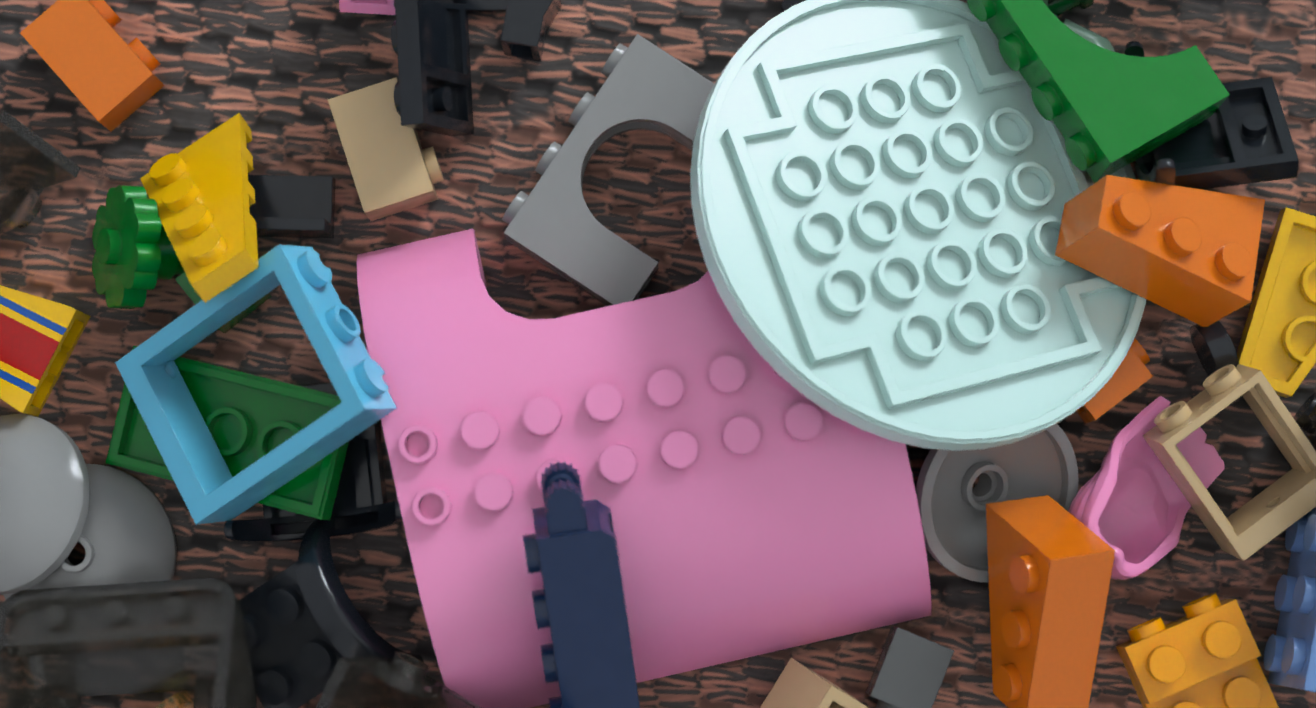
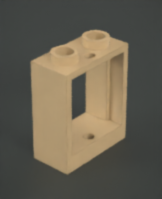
[1143,364,1316,561]

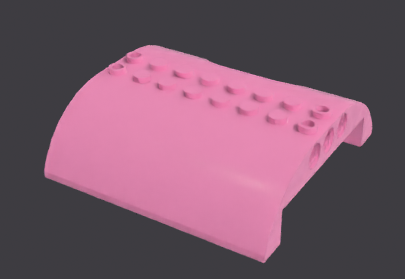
[356,228,932,708]

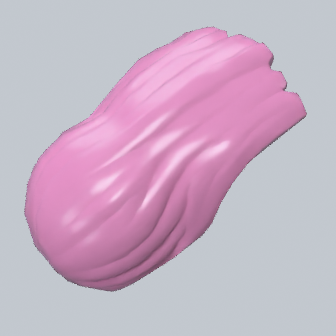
[1068,396,1225,580]

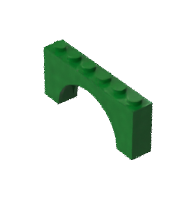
[966,0,1230,183]

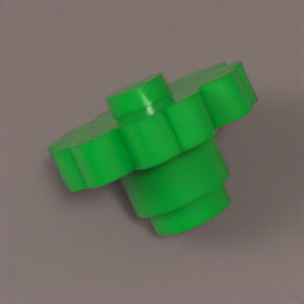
[92,185,185,309]

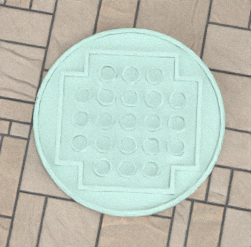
[690,0,1146,451]

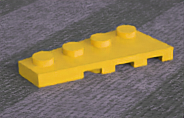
[140,113,259,303]

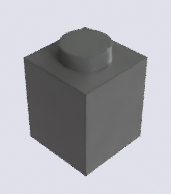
[865,626,954,708]

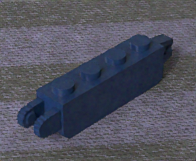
[523,461,640,708]

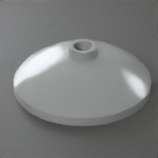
[0,414,90,595]
[916,424,1079,582]
[4,464,177,645]

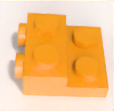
[1116,593,1279,708]

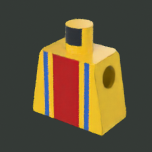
[0,285,91,417]

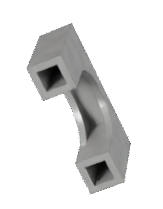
[502,34,714,306]

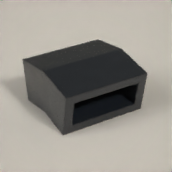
[500,0,562,62]

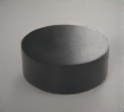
[1190,321,1239,376]

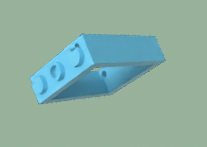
[115,244,397,525]

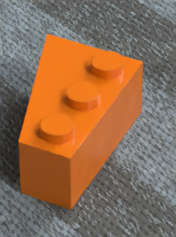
[1055,175,1265,327]
[986,495,1115,708]

